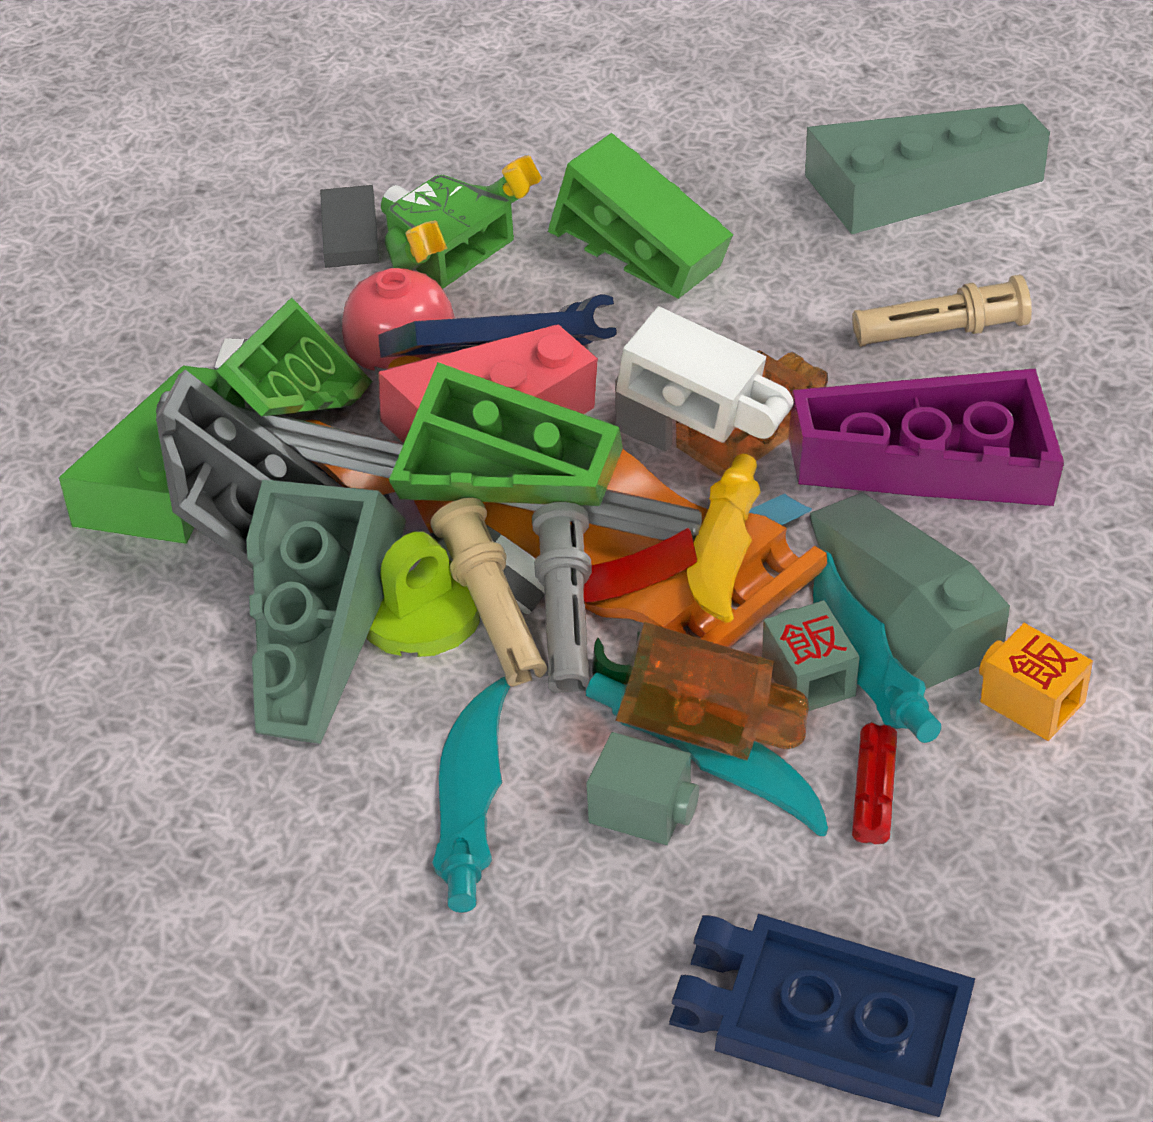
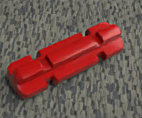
[852,722,898,844]

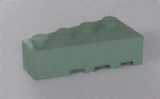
[805,104,1050,234]

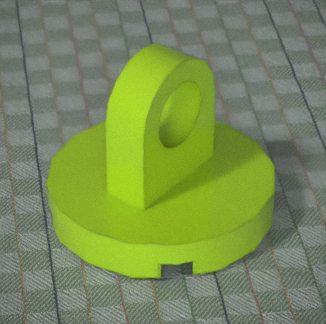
[366,532,480,657]

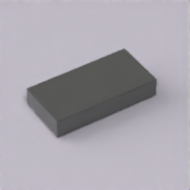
[320,185,380,268]

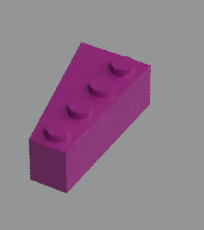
[788,368,1064,506]

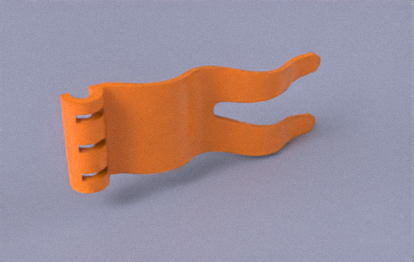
[305,356,827,674]

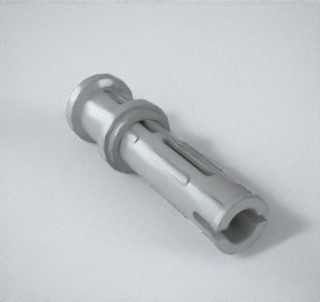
[532,502,592,693]

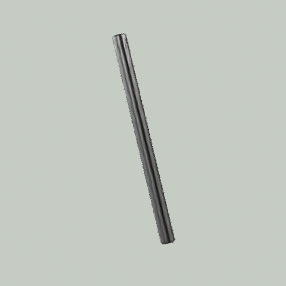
[156,391,702,542]

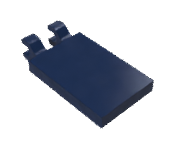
[378,294,617,358]
[669,914,976,1117]

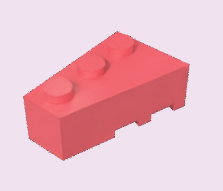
[378,324,598,443]

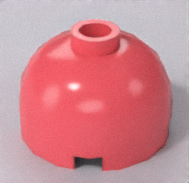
[342,268,455,371]

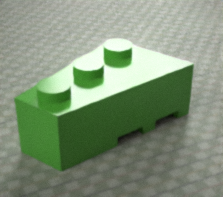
[547,133,733,299]
[389,362,623,506]
[58,365,245,544]

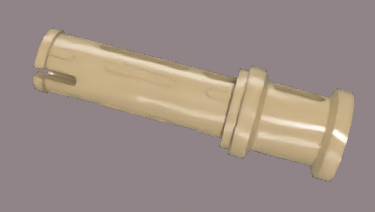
[852,274,1032,347]
[431,498,547,687]

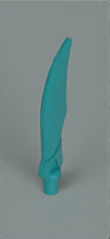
[813,551,942,743]
[586,672,828,836]
[432,677,510,913]

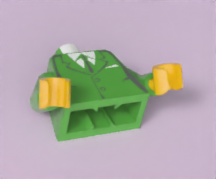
[381,155,542,289]

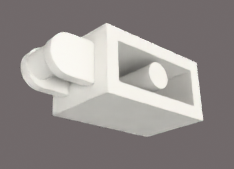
[616,306,794,443]

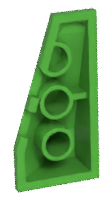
[216,297,373,417]

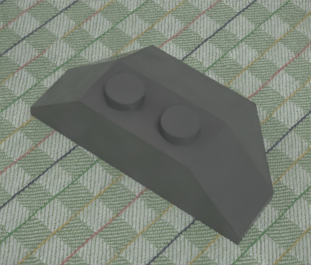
[156,370,343,569]

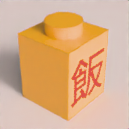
[979,623,1093,741]

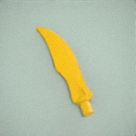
[687,454,761,623]

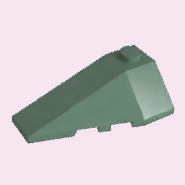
[246,479,406,744]
[809,492,1010,689]

